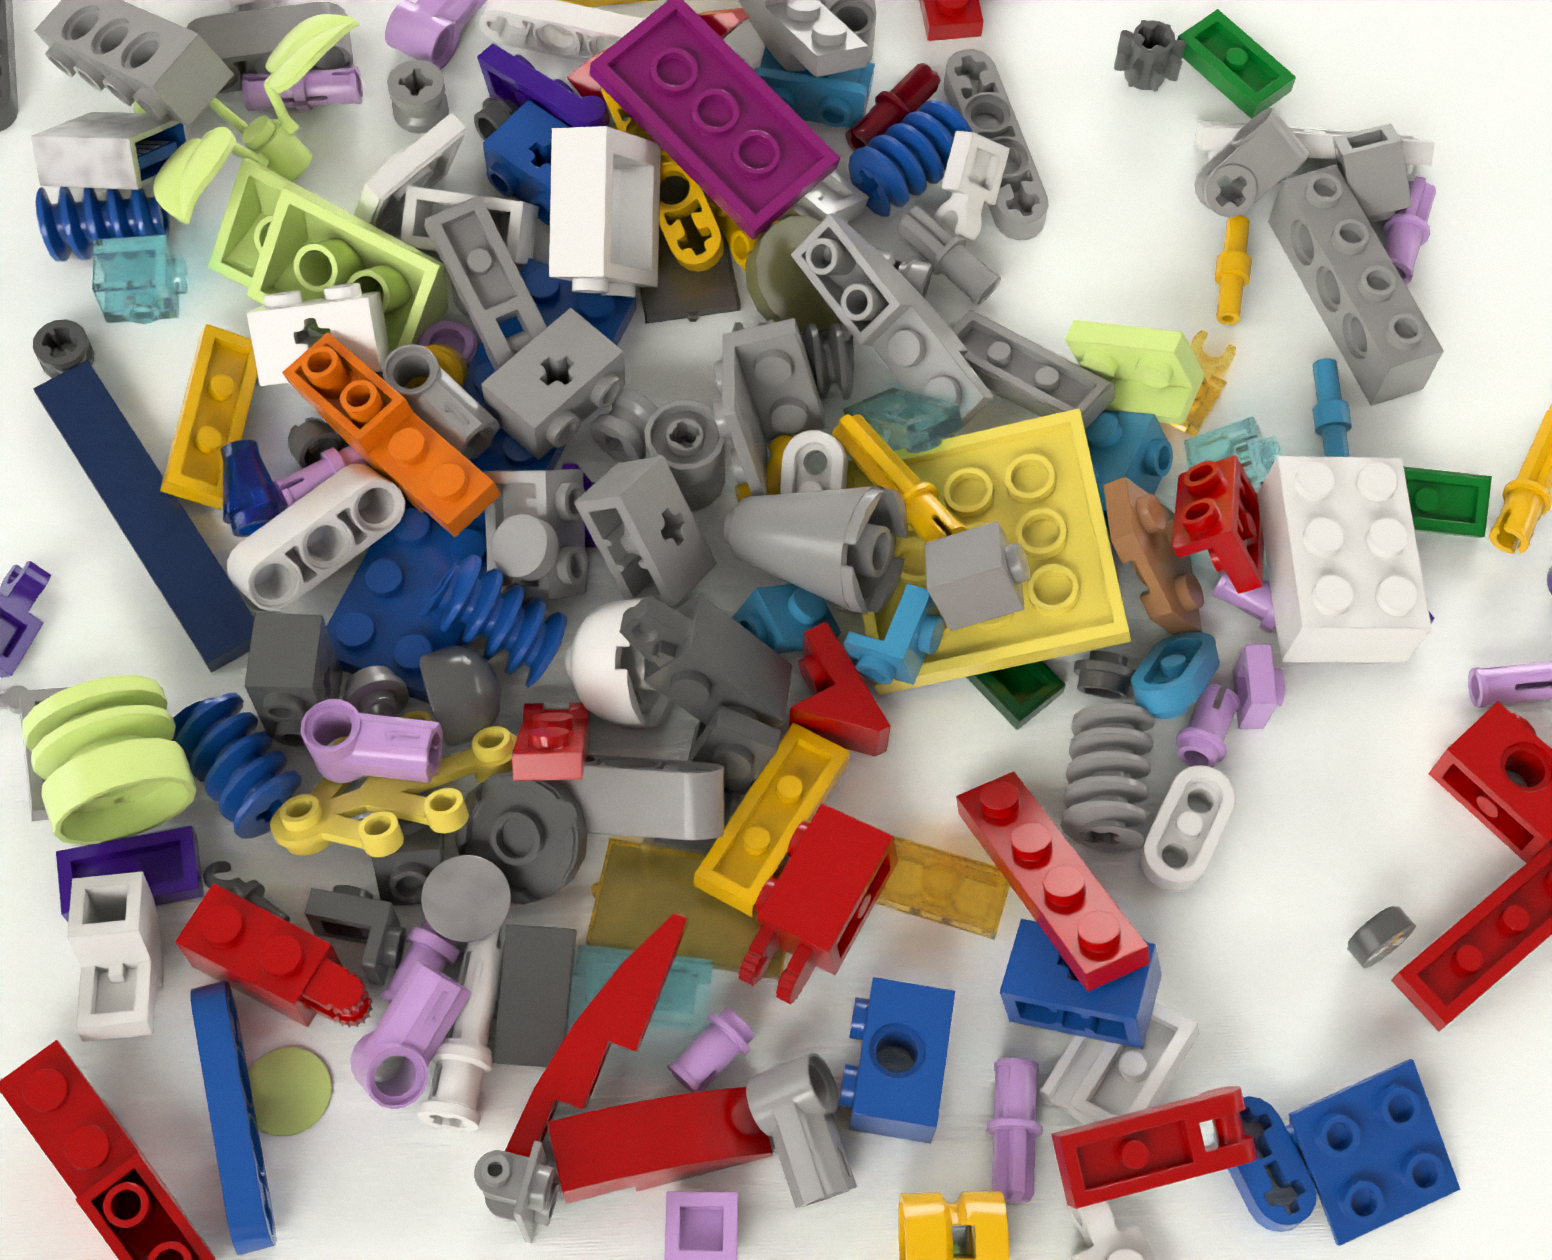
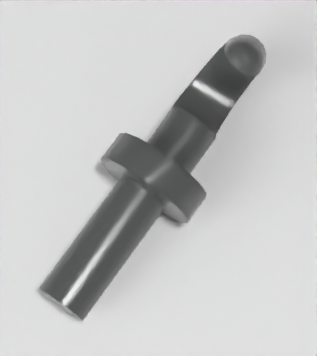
[203,861,290,922]

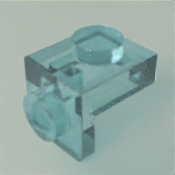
[1184,416,1283,486]

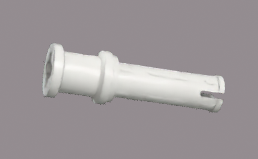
[417,923,510,1132]

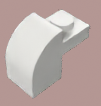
[67,871,164,1042]

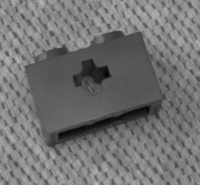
[244,612,343,747]

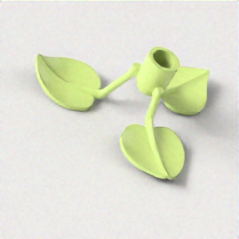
[133,14,361,224]

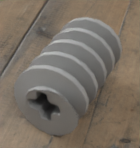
[1060,703,1156,852]

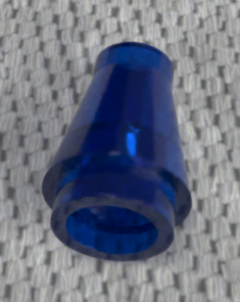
[220,440,285,537]

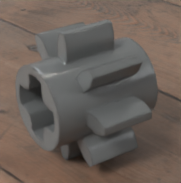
[1113,20,1186,92]

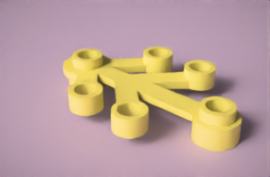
[270,711,517,857]

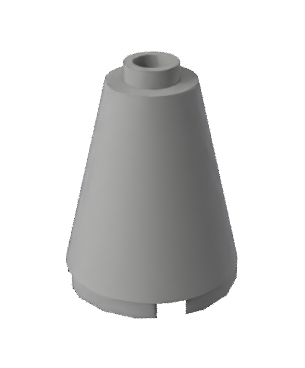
[724,486,908,615]

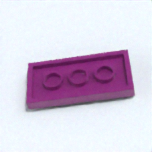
[589,0,840,240]

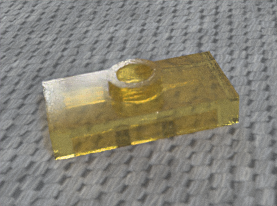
[875,836,1010,940]

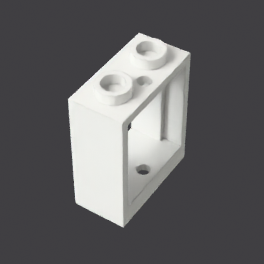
[549,126,661,298]

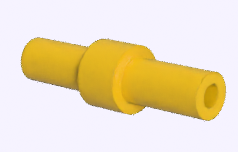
[1214,215,1252,325]

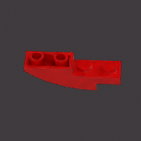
[0,1040,217,1260]

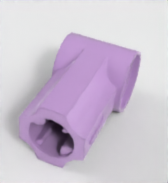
[385,0,487,69]
[300,699,443,783]
[350,960,472,1109]

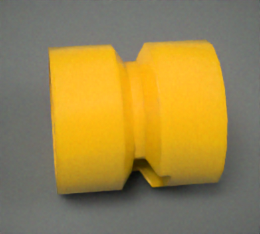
[898,1190,1009,1260]

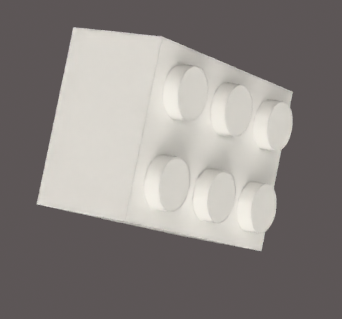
[1257,456,1432,663]

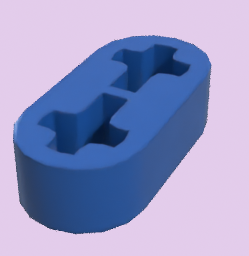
[1213,1096,1317,1232]

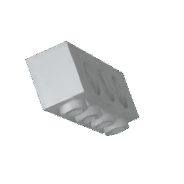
[34,0,234,127]
[1268,164,1444,406]

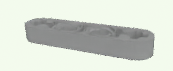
[943,49,1049,240]

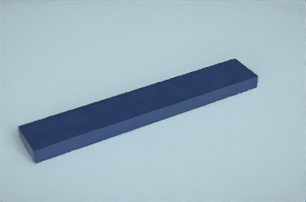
[33,360,254,673]

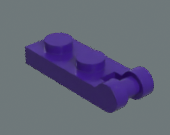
[477,43,610,128]

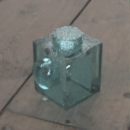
[92,235,188,324]

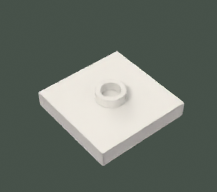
[354,112,466,230]

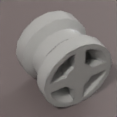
[387,59,449,134]
[590,388,658,462]

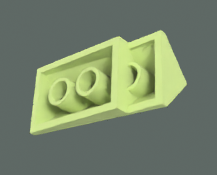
[208,158,449,353]

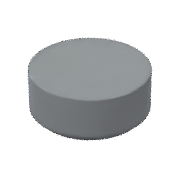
[491,514,559,581]

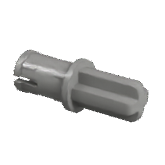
[897,206,1001,305]

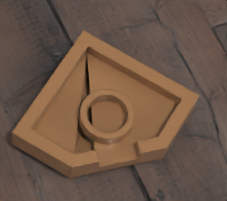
[1103,476,1204,635]

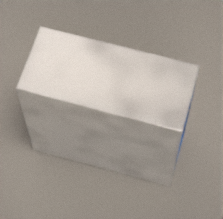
[31,112,191,190]

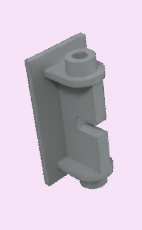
[474,1140,559,1243]

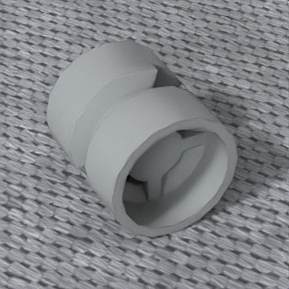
[644,400,726,512]

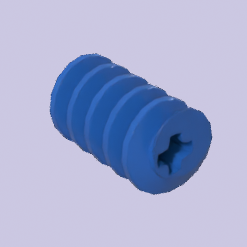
[848,99,973,217]
[35,187,170,262]
[419,554,567,688]
[171,692,302,839]

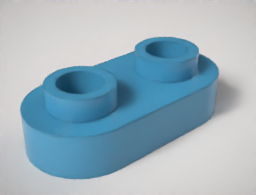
[1131,632,1220,719]

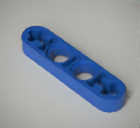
[190,980,277,1255]

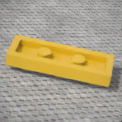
[160,324,258,510]
[694,722,850,917]

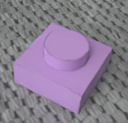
[1232,644,1285,729]
[664,1191,738,1260]

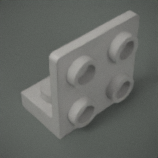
[713,318,826,496]

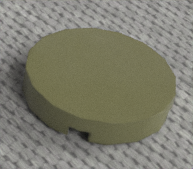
[745,216,841,336]

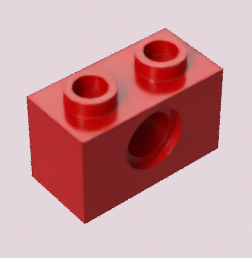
[1428,701,1552,863]

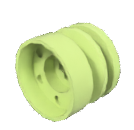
[22,675,197,845]

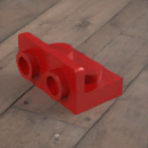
[1172,455,1264,594]

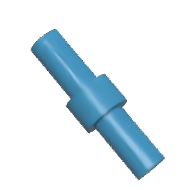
[1312,358,1352,457]

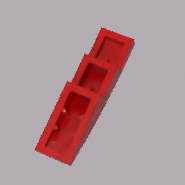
[505,912,689,1157]

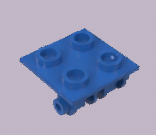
[1285,1059,1461,1246]

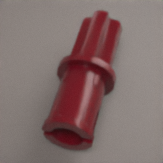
[845,63,941,151]

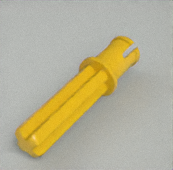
[1489,403,1552,554]
[832,414,967,543]

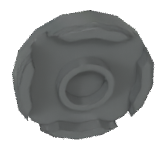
[455,770,588,905]

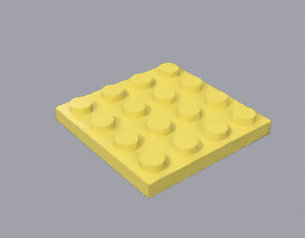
[846,408,1131,695]

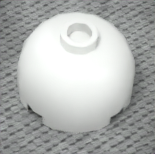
[565,598,675,728]

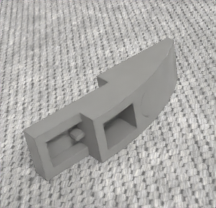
[739,0,868,77]
[791,213,994,438]

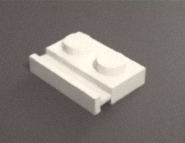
[1040,1002,1200,1124]

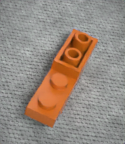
[282,332,501,537]

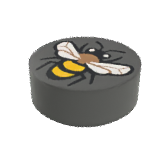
[1347,906,1416,968]

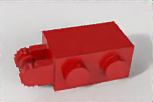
[738,803,898,1005]
[175,883,373,1028]

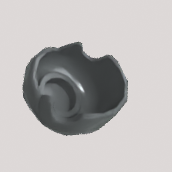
[419,645,501,746]

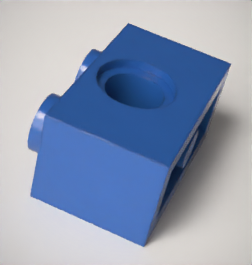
[838,977,956,1144]

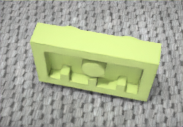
[1065,320,1205,425]

